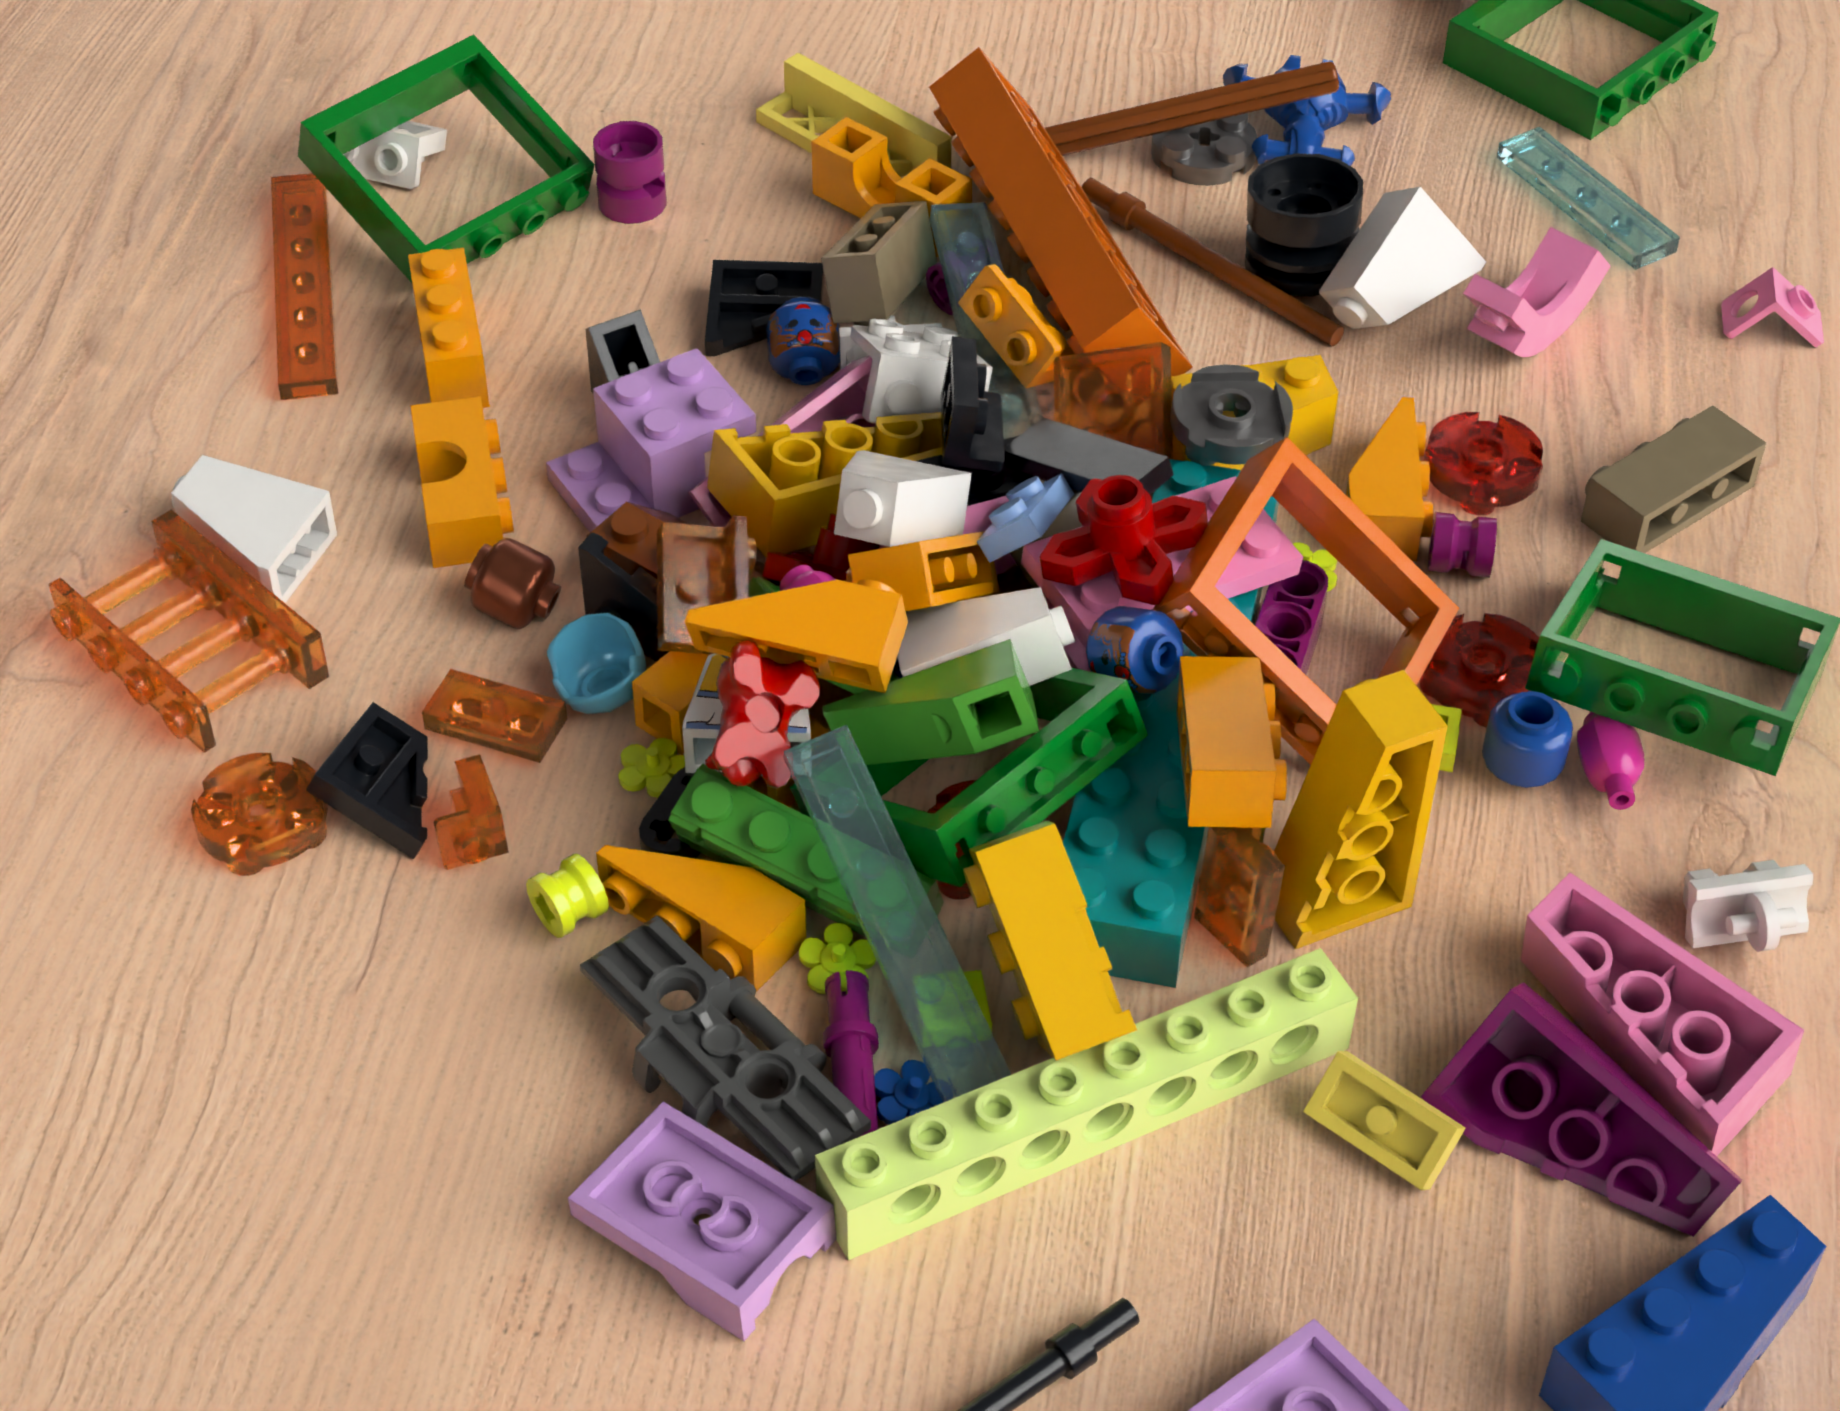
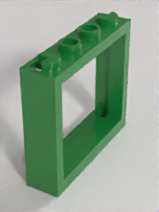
[1443,0,1719,140]
[298,34,595,283]
[1525,539,1840,776]
[789,667,1148,887]

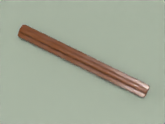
[1045,61,1339,156]

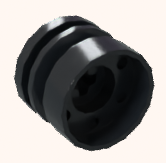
[1245,153,1363,297]

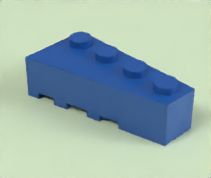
[1539,1195,1826,1411]

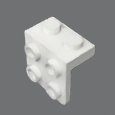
[850,319,993,423]

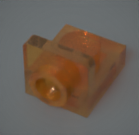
[433,754,509,870]

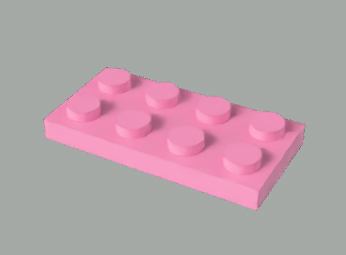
[1021,476,1303,648]

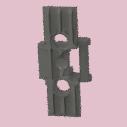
[580,916,871,1181]

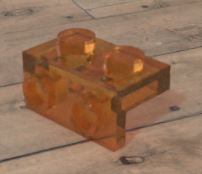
[657,515,756,654]

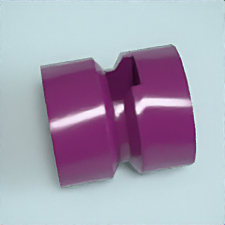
[593,121,667,224]

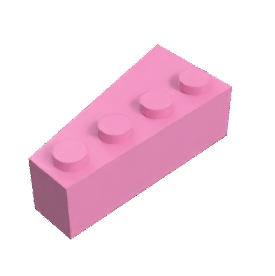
[1521,873,1804,1156]

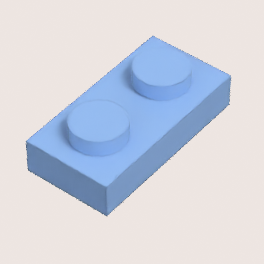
[977,473,1074,563]

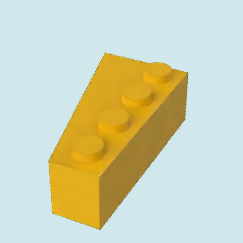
[707,412,942,557]
[1256,670,1448,949]

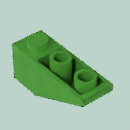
[823,639,1039,767]

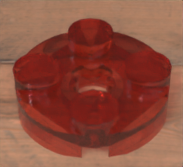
[1423,412,1543,515]
[1420,613,1539,728]

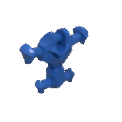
[1223,55,1391,166]

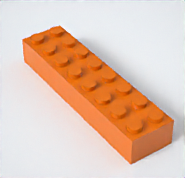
[929,47,1193,408]

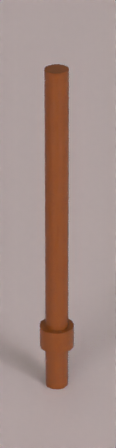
[1082,178,1344,346]

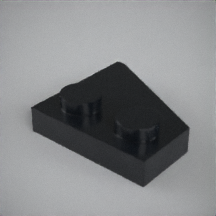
[705,260,824,357]
[578,532,705,662]
[306,702,428,859]

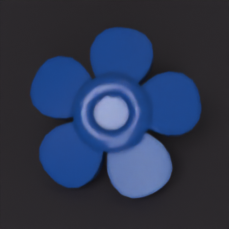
[874,1060,953,1125]

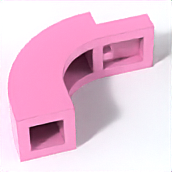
[1463,227,1610,357]

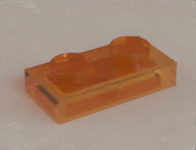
[422,669,568,763]

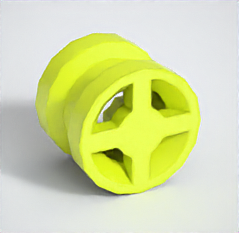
[526,853,609,938]

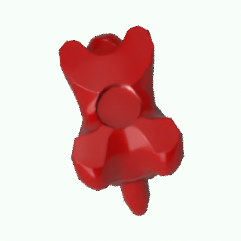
[705,640,820,788]

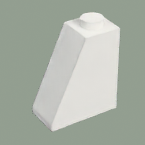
[1319,187,1486,329]
[834,450,972,547]
[171,455,337,613]
[897,587,1076,686]

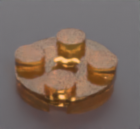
[191,753,328,876]

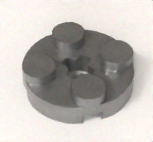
[1151,113,1257,186]
[1170,365,1293,466]

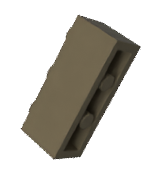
[821,201,937,326]
[1581,405,1766,553]

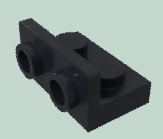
[941,336,1005,472]

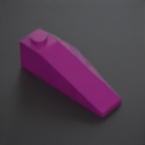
[1421,982,1742,1237]

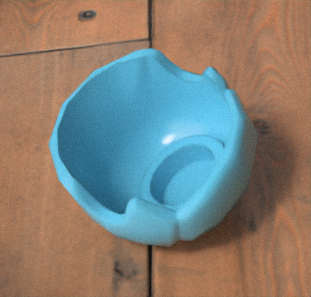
[547,613,646,714]

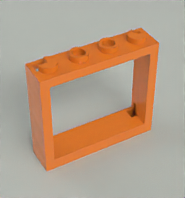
[1152,437,1459,765]

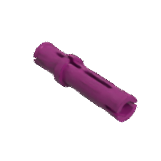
[823,970,879,1136]

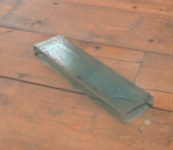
[1497,126,1680,270]

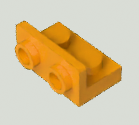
[958,264,1080,389]

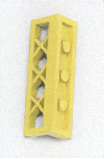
[756,53,952,176]

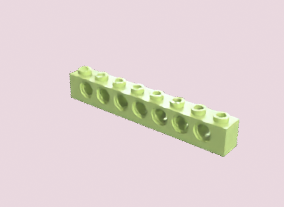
[815,948,1358,1261]

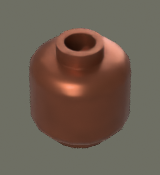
[464,538,561,629]

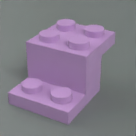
[546,348,756,532]

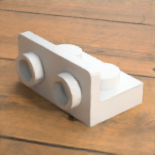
[343,121,447,189]

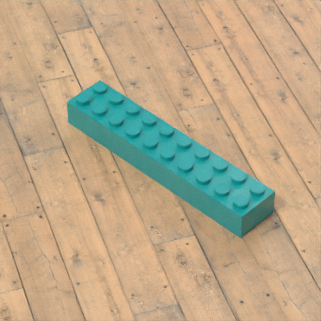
[1063,459,1279,988]

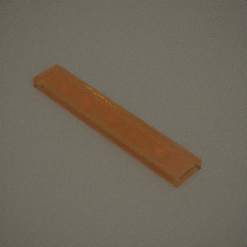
[271,173,339,400]

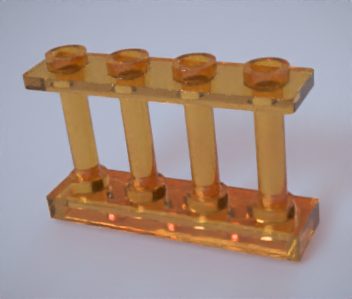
[49,509,329,753]

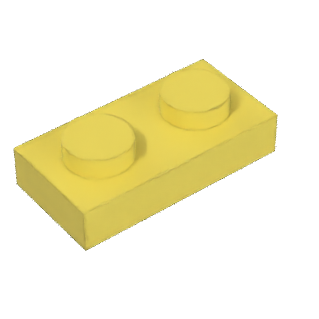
[1303,1051,1466,1190]

